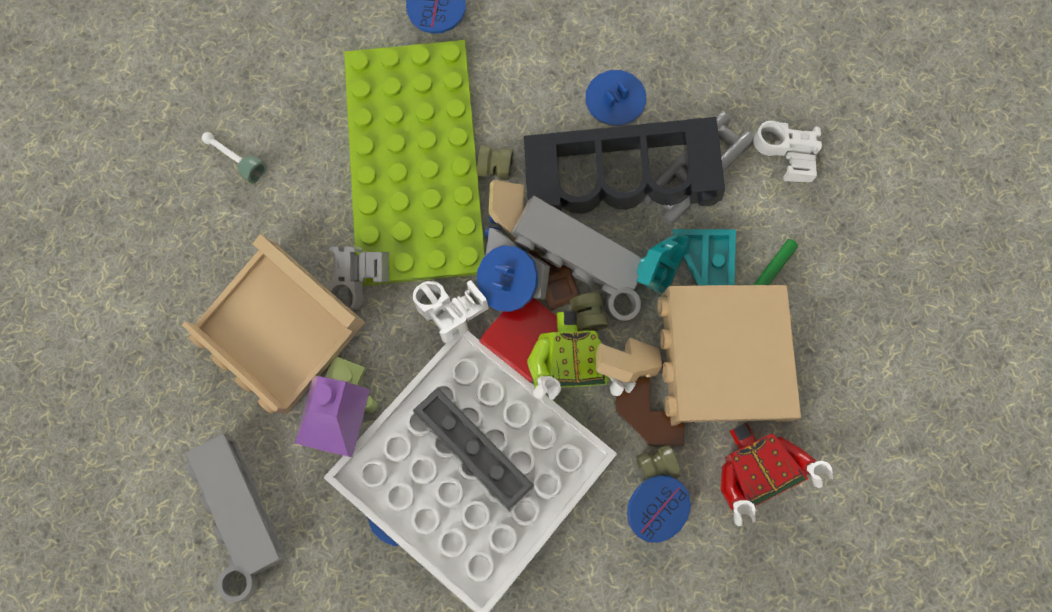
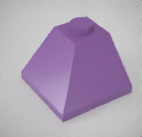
[295,376,370,457]

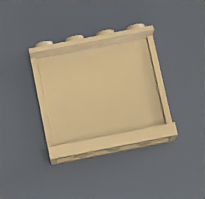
[182,234,366,414]
[657,285,801,425]

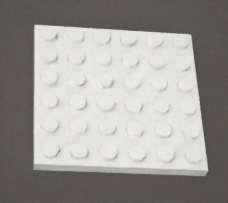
[323,330,617,612]

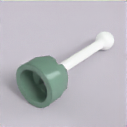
[201,132,267,184]

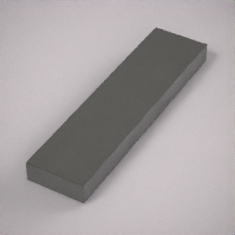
[413,387,534,512]

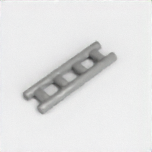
[643,111,754,226]

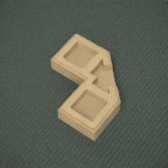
[489,180,542,253]
[595,337,662,383]

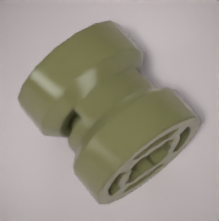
[477,145,513,180]
[569,292,608,331]
[636,445,681,481]

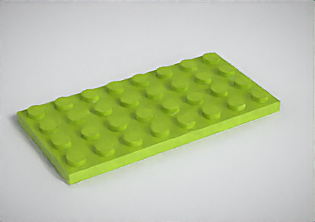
[344,40,485,286]

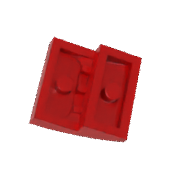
[479,298,558,383]

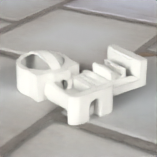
[753,121,822,182]
[413,280,489,343]

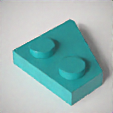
[673,229,736,286]
[637,233,690,294]

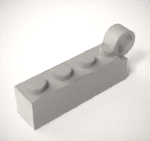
[510,196,642,321]
[185,433,287,602]

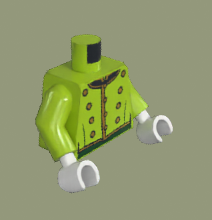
[527,311,636,401]

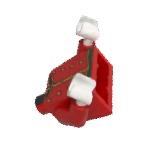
[720,422,833,526]

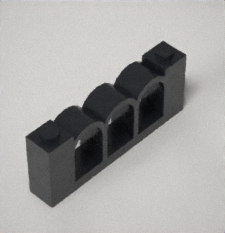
[523,117,725,214]

